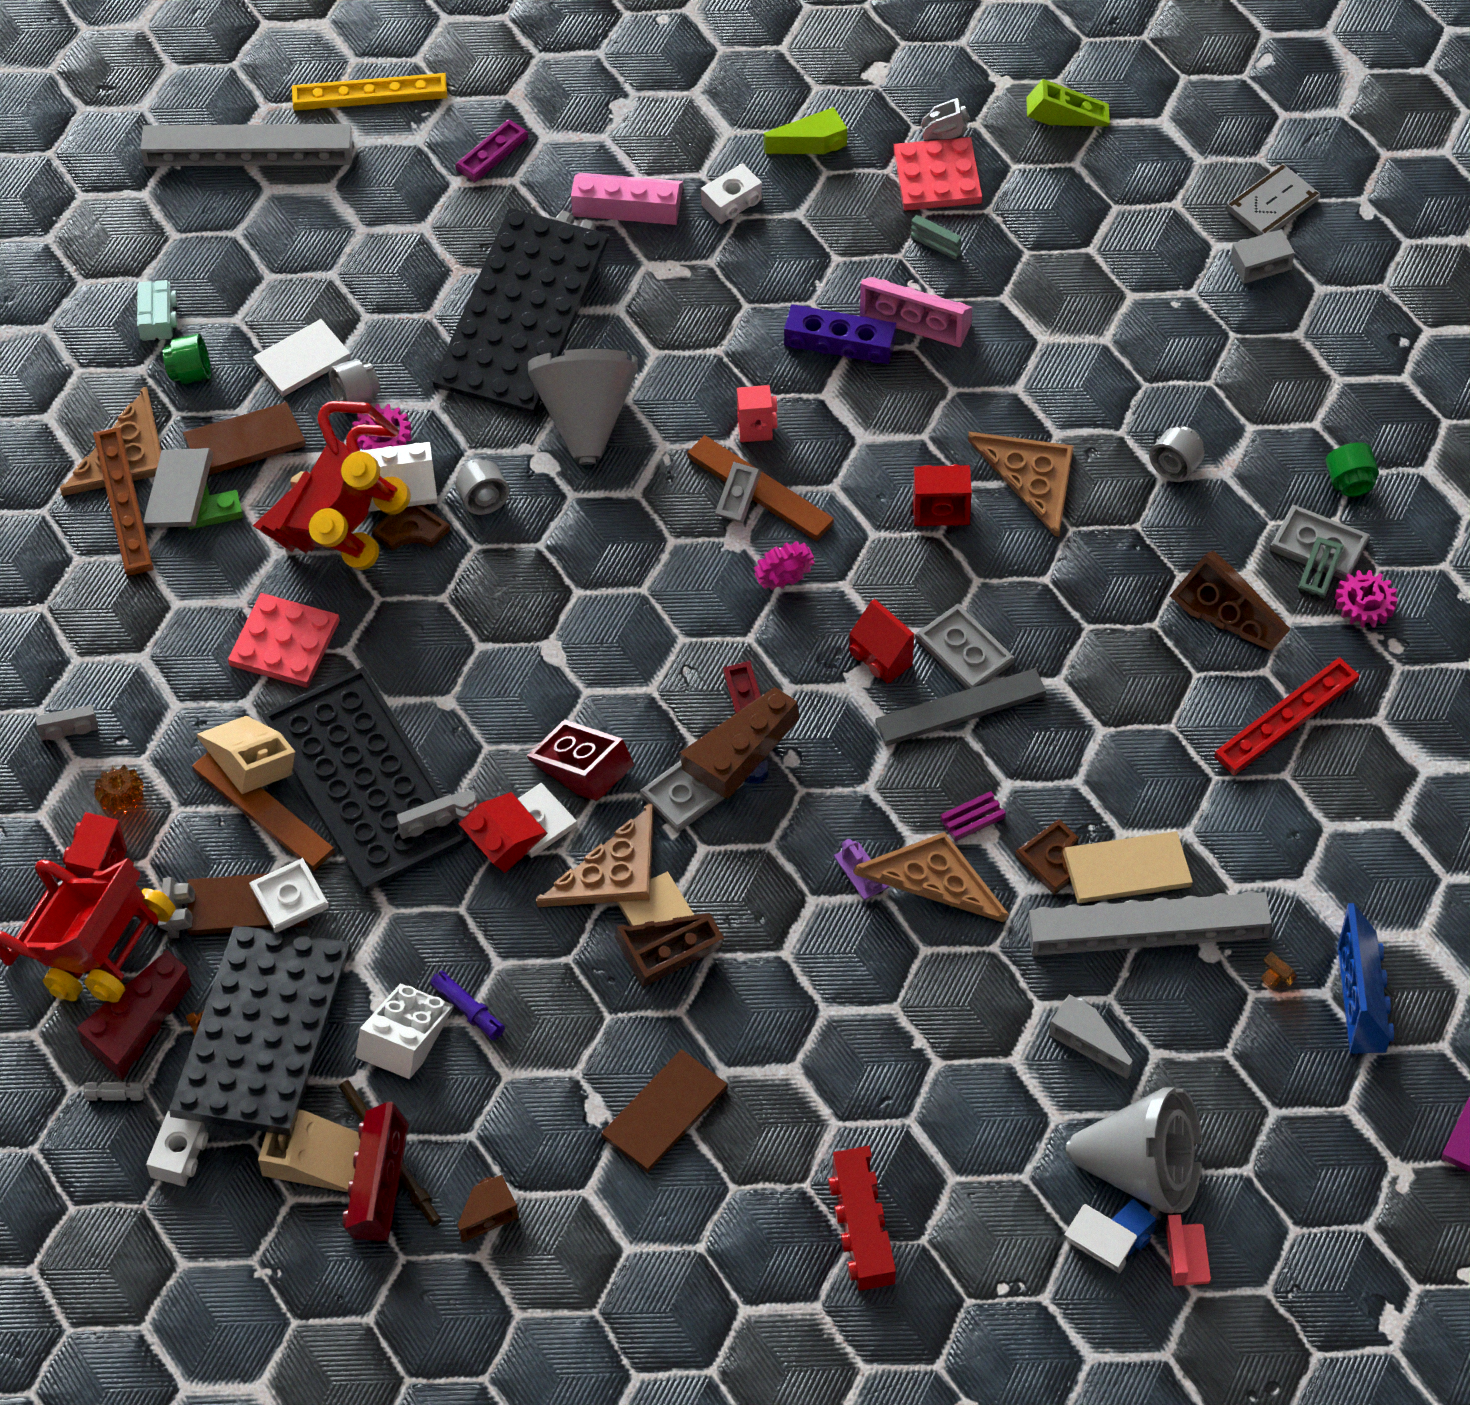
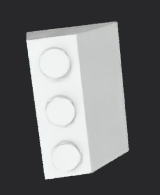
[360,442,438,512]

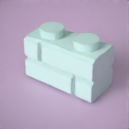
[137,280,178,341]

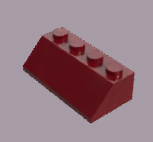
[342,1102,409,1241]

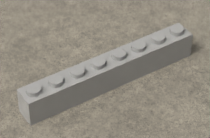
[141,124,353,166]
[1028,891,1272,956]

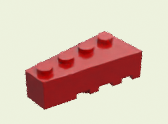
[828,1145,896,1291]

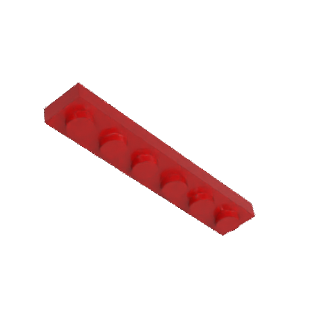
[1214,657,1360,776]

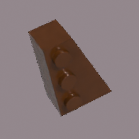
[614,913,724,988]

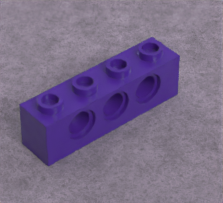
[784,304,897,364]

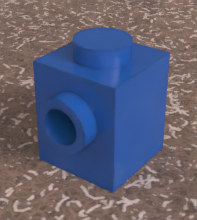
[1111,1199,1156,1256]

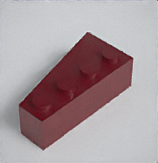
[77,950,192,1081]

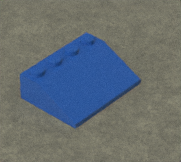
[1337,903,1394,1054]

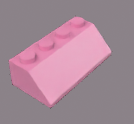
[571,173,683,225]
[860,277,973,348]

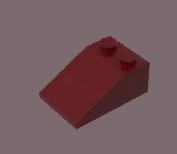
[527,719,635,801]

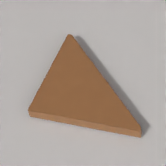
[60,387,161,496]
[968,432,1074,537]
[536,804,654,907]
[853,832,1009,922]

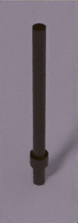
[339,1080,442,1227]

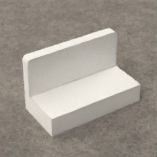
[1064,1204,1137,1274]

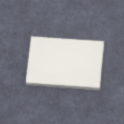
[253,319,351,397]

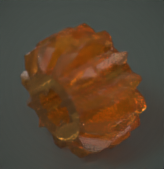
[94,765,144,815]

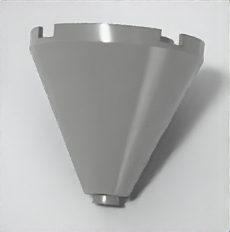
[528,349,638,465]
[1066,1087,1202,1213]

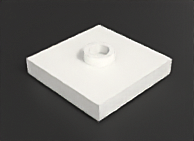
[518,783,577,858]
[249,858,329,933]

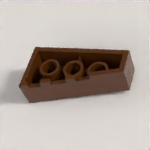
[679,687,800,800]

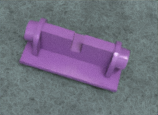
[834,839,889,900]

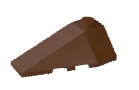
[1170,550,1291,651]

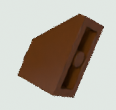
[457,1174,519,1243]

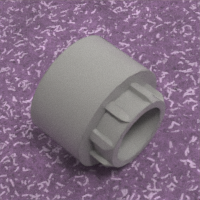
[329,359,380,404]
[1149,427,1204,482]
[455,459,509,515]

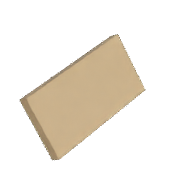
[1063,831,1193,904]

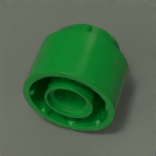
[163,333,211,385]
[1325,443,1379,497]

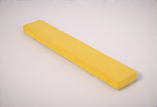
[292,73,447,111]

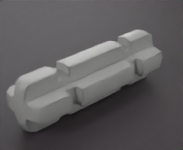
[84,1082,145,1100]

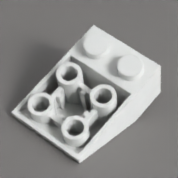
[355,983,454,1079]

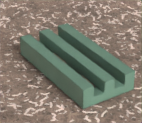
[911,215,961,260]
[1298,536,1344,599]

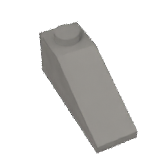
[1049,994,1133,1079]

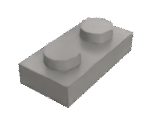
[715,462,761,523]
[35,705,98,741]

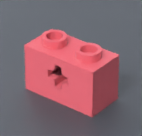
[737,385,777,443]

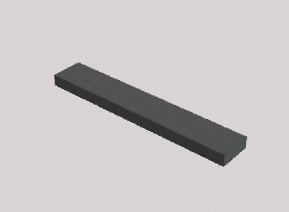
[875,668,1046,746]

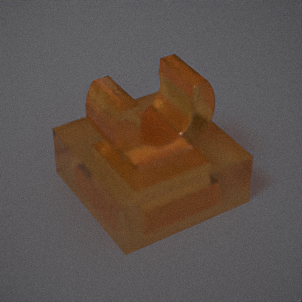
[1261,952,1297,990]

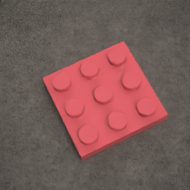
[893,137,982,211]
[228,593,340,688]

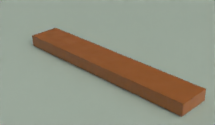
[93,427,154,576]
[687,435,834,541]
[192,752,335,871]

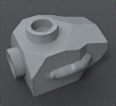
[921,98,970,140]

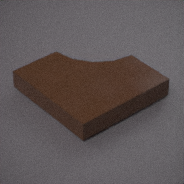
[371,505,450,551]
[1015,819,1079,895]

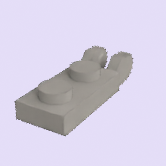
[397,790,477,839]

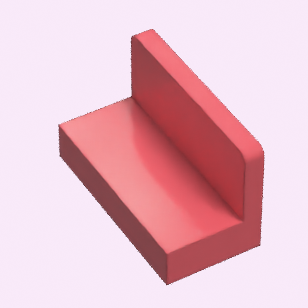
[1166,1215,1211,1286]

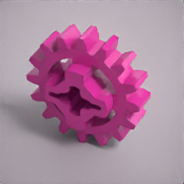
[352,404,412,450]
[754,541,815,590]
[1335,570,1398,628]

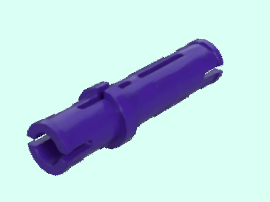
[430,970,505,1041]

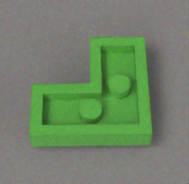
[188,481,243,529]

